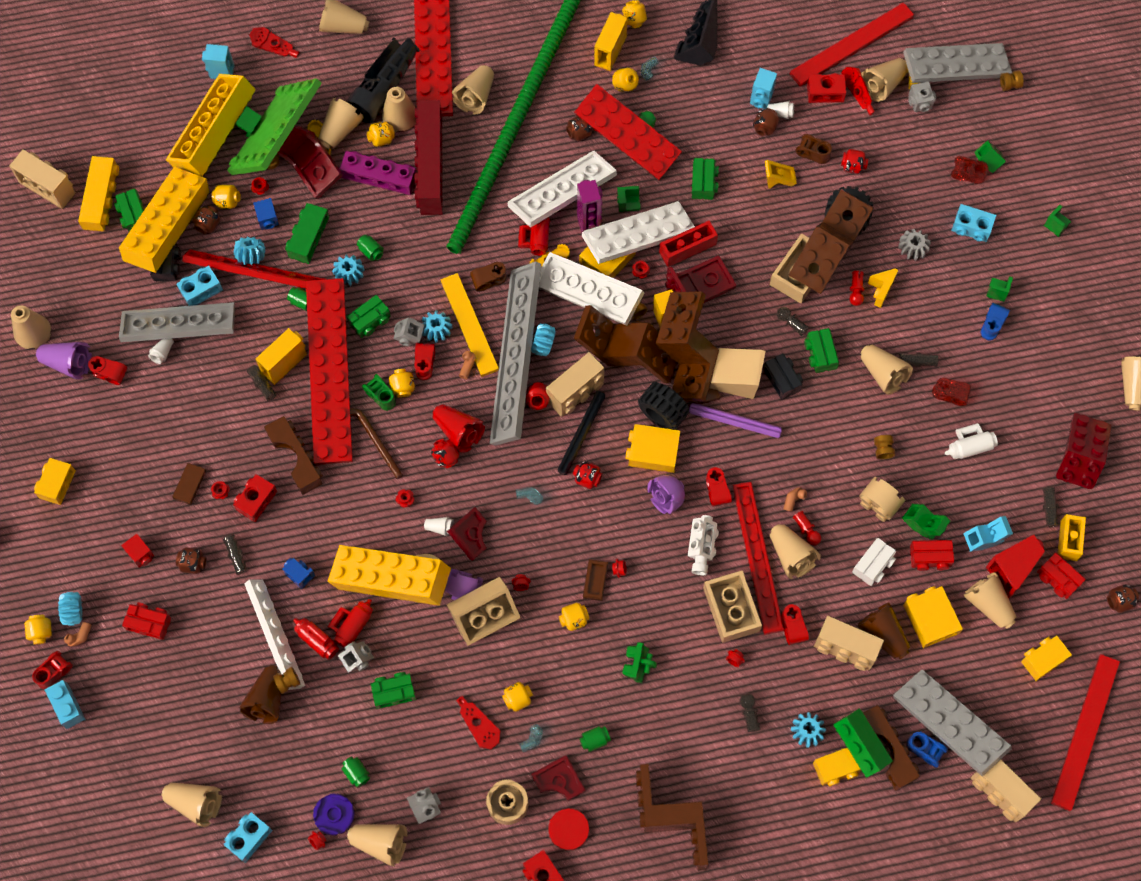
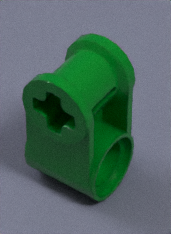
[362,374,396,411]

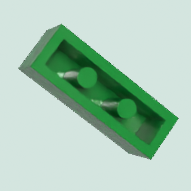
[285,203,330,264]
[833,708,893,778]

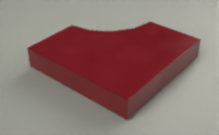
[447,507,487,561]
[531,755,586,801]

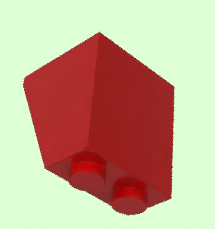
[986,535,1045,599]

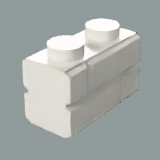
[852,538,896,586]

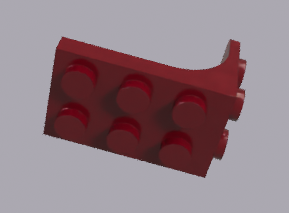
[277,125,343,199]
[665,255,736,311]
[1056,412,1112,489]

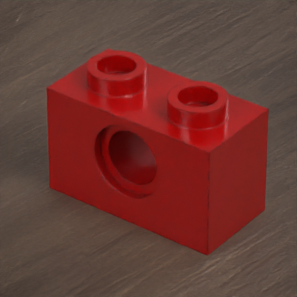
[807,73,846,103]
[233,474,278,522]
[522,849,564,881]

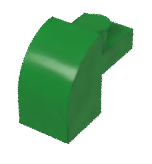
[902,504,950,540]

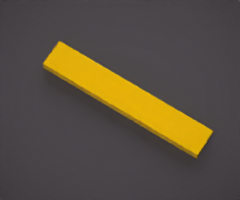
[440,273,499,377]

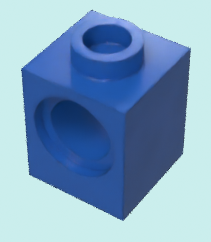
[253,198,279,230]

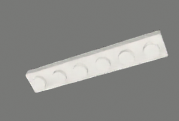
[244,579,305,690]

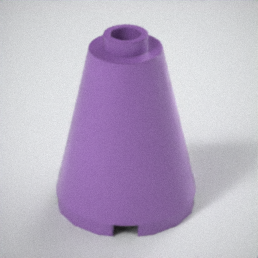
[36,342,92,379]

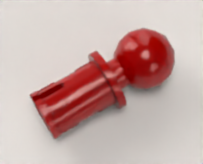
[849,271,865,306]
[793,511,822,546]

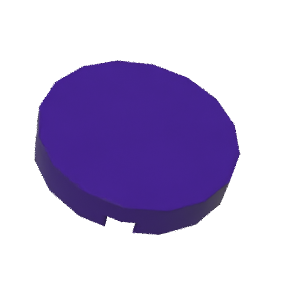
[313,794,355,836]

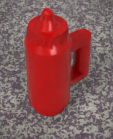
[518,217,550,256]
[327,599,373,648]
[293,618,339,660]

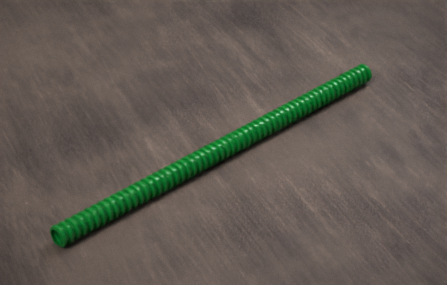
[446,0,581,254]

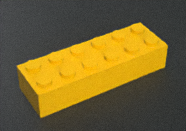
[166,74,256,176]
[119,167,209,273]
[327,545,451,606]

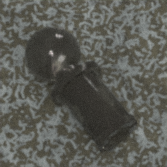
[776,307,809,336]
[740,693,760,732]

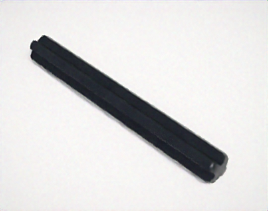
[558,391,605,475]

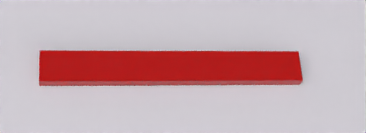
[790,2,914,87]
[182,249,325,288]
[732,482,784,635]
[1050,654,1120,811]

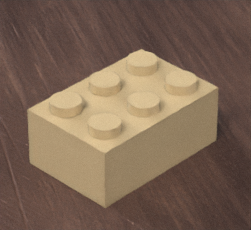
[9,150,76,209]
[770,233,820,304]
[546,352,604,417]
[703,571,762,643]
[447,577,521,645]
[814,616,884,671]
[970,760,1041,823]

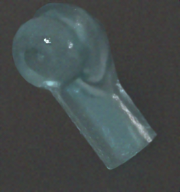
[640,56,659,81]
[516,487,543,505]
[519,724,543,753]

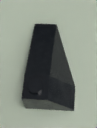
[674,0,717,65]

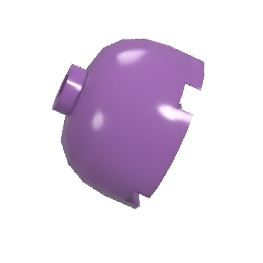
[647,475,685,514]
[445,569,483,600]

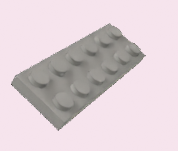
[903,43,1012,83]
[119,302,235,342]
[893,670,1012,776]

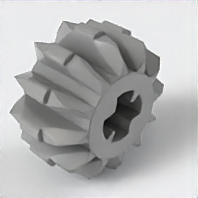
[898,228,931,261]

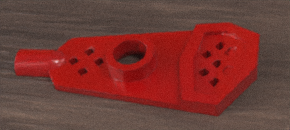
[249,27,300,58]
[841,66,875,116]
[456,696,501,750]

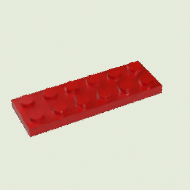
[574,84,682,180]

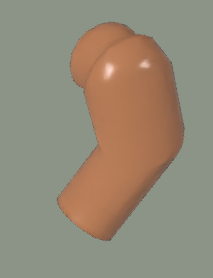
[459,351,476,379]
[783,487,807,512]
[64,622,92,647]

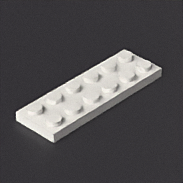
[508,151,617,227]
[582,201,695,264]
[539,252,644,326]

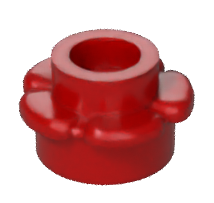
[251,177,269,195]
[632,261,650,279]
[211,481,230,499]
[395,489,415,508]
[612,559,627,578]
[511,574,531,591]
[726,649,745,667]
[308,831,326,851]

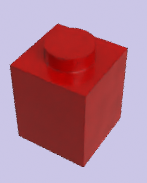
[121,533,155,568]

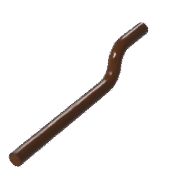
[350,408,403,479]

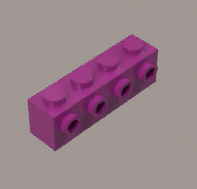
[340,151,416,195]
[577,180,603,233]

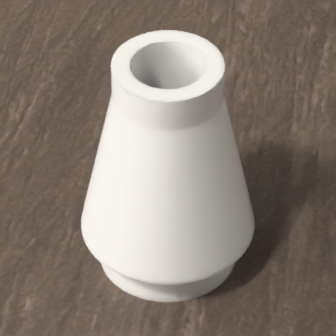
[768,101,794,119]
[148,338,174,364]
[424,517,454,536]

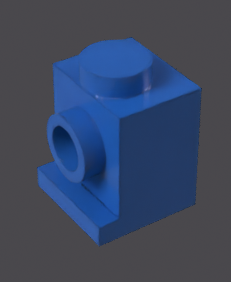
[282,558,315,590]

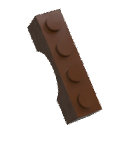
[264,416,323,495]
[863,705,920,791]

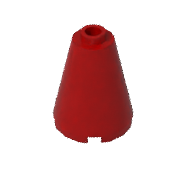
[433,404,485,453]

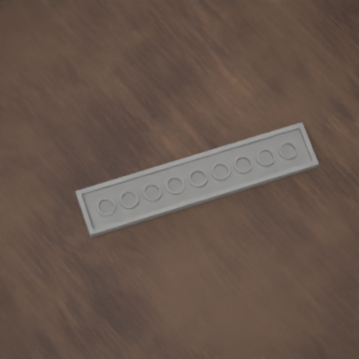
[489,262,541,446]

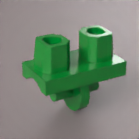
[622,642,657,683]

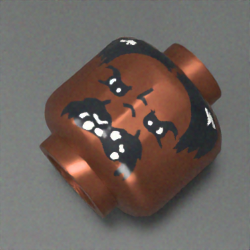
[753,108,779,136]
[566,116,592,141]
[193,206,220,234]
[176,547,207,574]
[1107,584,1139,613]

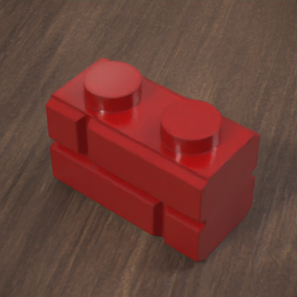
[910,540,954,571]
[1037,552,1086,599]
[122,602,171,640]

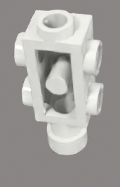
[688,515,719,575]

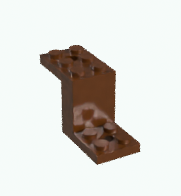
[788,189,874,294]
[656,291,719,402]
[574,305,677,383]
[636,764,708,871]

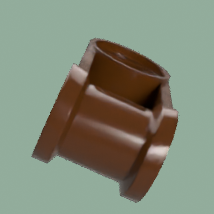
[795,134,832,164]
[470,262,507,292]

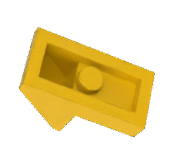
[765,160,797,189]
[868,269,898,308]

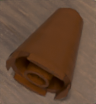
[857,602,910,659]
[240,665,281,724]

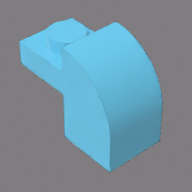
[964,516,1013,552]

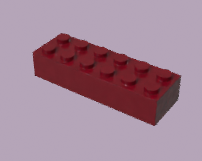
[414,100,443,215]

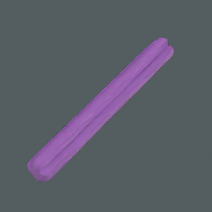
[689,403,782,438]

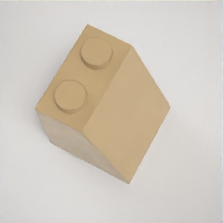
[709,348,766,399]

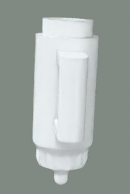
[945,423,998,459]

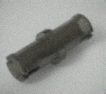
[898,352,938,367]
[247,365,277,401]
[1043,487,1059,528]
[223,534,248,575]

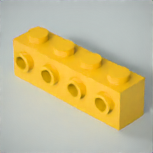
[78,156,119,231]

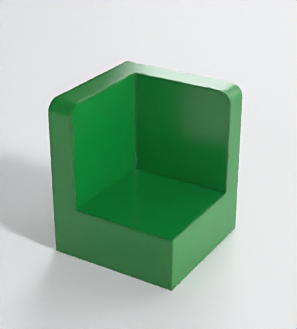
[236,106,262,138]
[974,140,1006,173]
[617,186,640,212]
[1044,205,1071,237]
[986,276,1013,302]

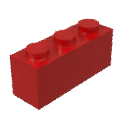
[659,221,718,267]

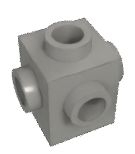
[908,81,936,112]
[393,318,424,346]
[338,641,374,673]
[407,787,441,824]

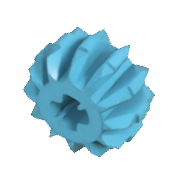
[234,236,265,265]
[332,254,364,286]
[422,310,452,343]
[531,323,556,356]
[58,592,83,626]
[791,712,826,748]

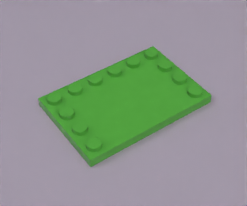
[227,78,322,175]

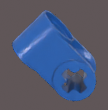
[981,303,1010,340]
[906,732,948,768]

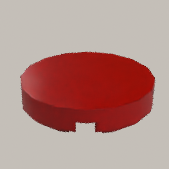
[548,808,589,851]

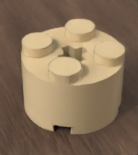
[859,477,905,522]
[486,780,528,825]

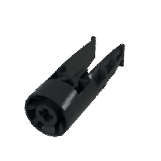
[346,37,420,123]

